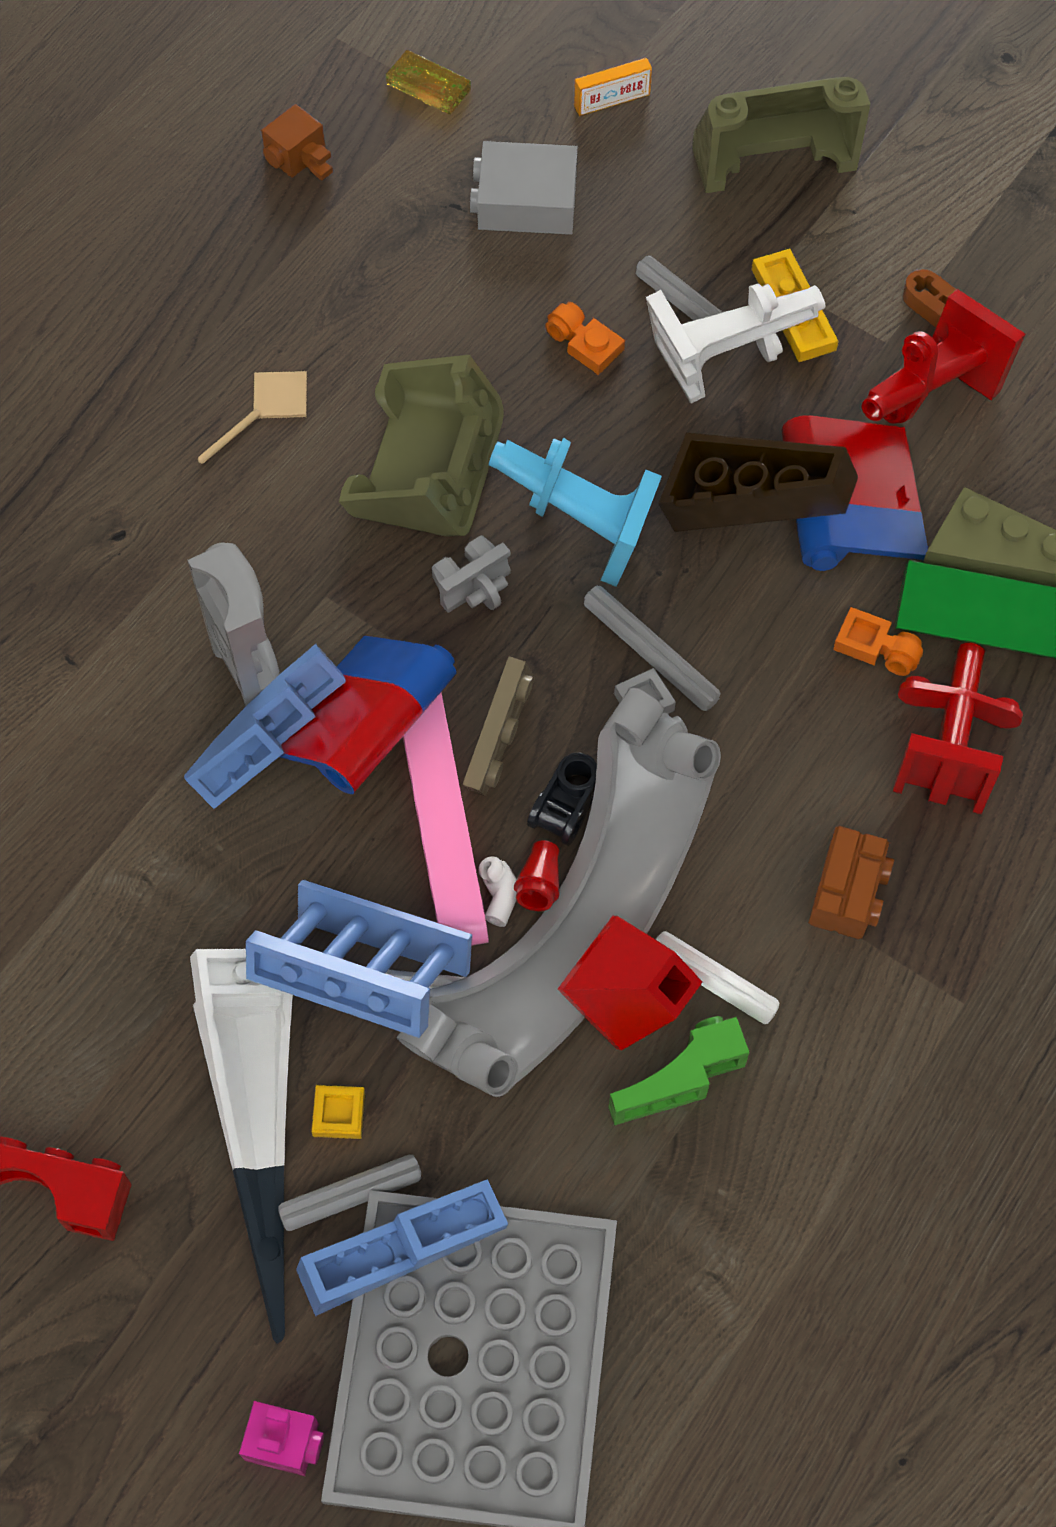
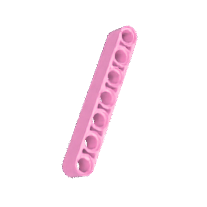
[403,693,489,946]

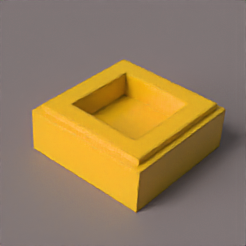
[312,1085,365,1139]

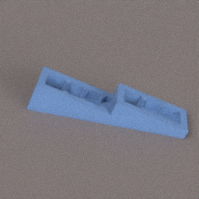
[296,1179,508,1316]

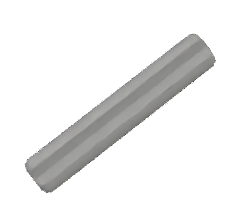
[636,255,723,320]
[278,1154,421,1231]

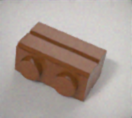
[808,826,894,939]

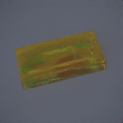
[386,50,471,115]

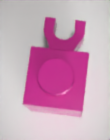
[239,1401,324,1476]

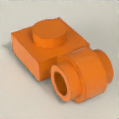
[545,302,625,375]
[833,607,923,676]

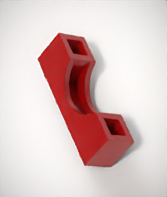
[0,1137,132,1241]

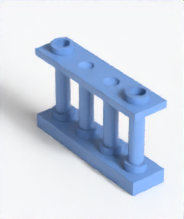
[246,880,472,1038]

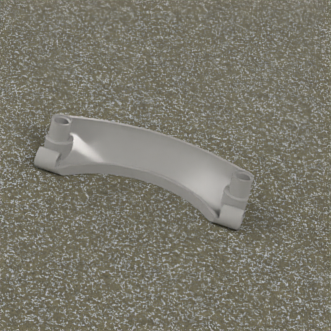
[397,688,721,1097]

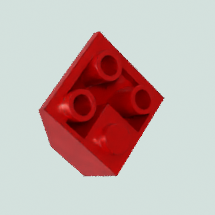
[558,915,703,1051]

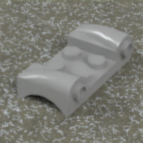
[187,542,280,707]

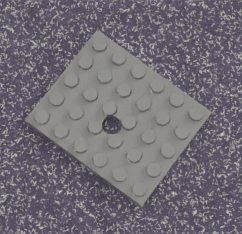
[321,1190,617,1527]

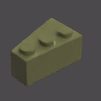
[923,487,1056,587]

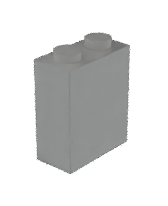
[470,141,578,234]

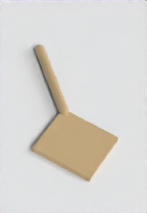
[198,371,307,464]

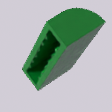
[895,560,1056,659]

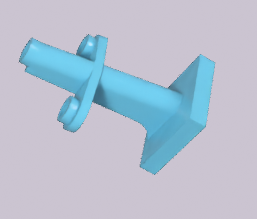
[488,438,662,587]

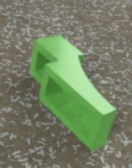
[609,1016,749,1126]

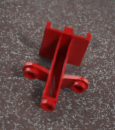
[862,289,1026,424]
[893,643,1023,814]

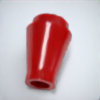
[514,840,560,911]

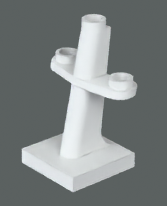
[646,284,825,403]

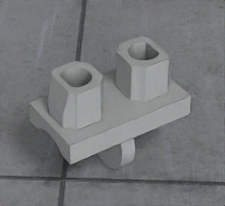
[432,535,511,613]

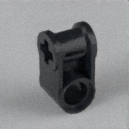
[527,752,597,846]

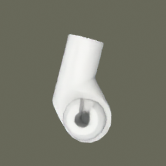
[479,856,517,927]

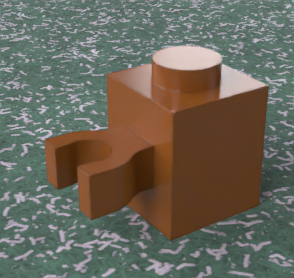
[261,104,333,181]

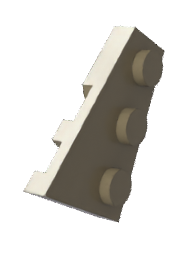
[462,656,535,796]

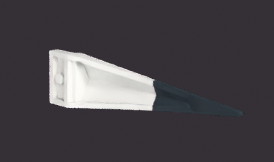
[190,949,293,1344]

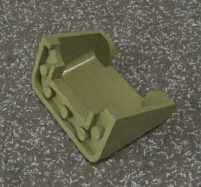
[692,77,871,193]
[339,355,504,537]

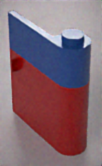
[781,415,928,571]
[279,635,457,794]

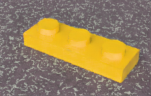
[752,249,838,362]

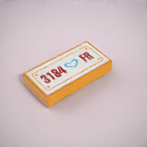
[574,58,652,116]

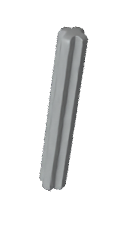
[584,586,720,711]

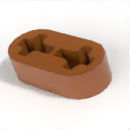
[903,269,956,328]

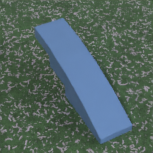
[184,644,346,809]

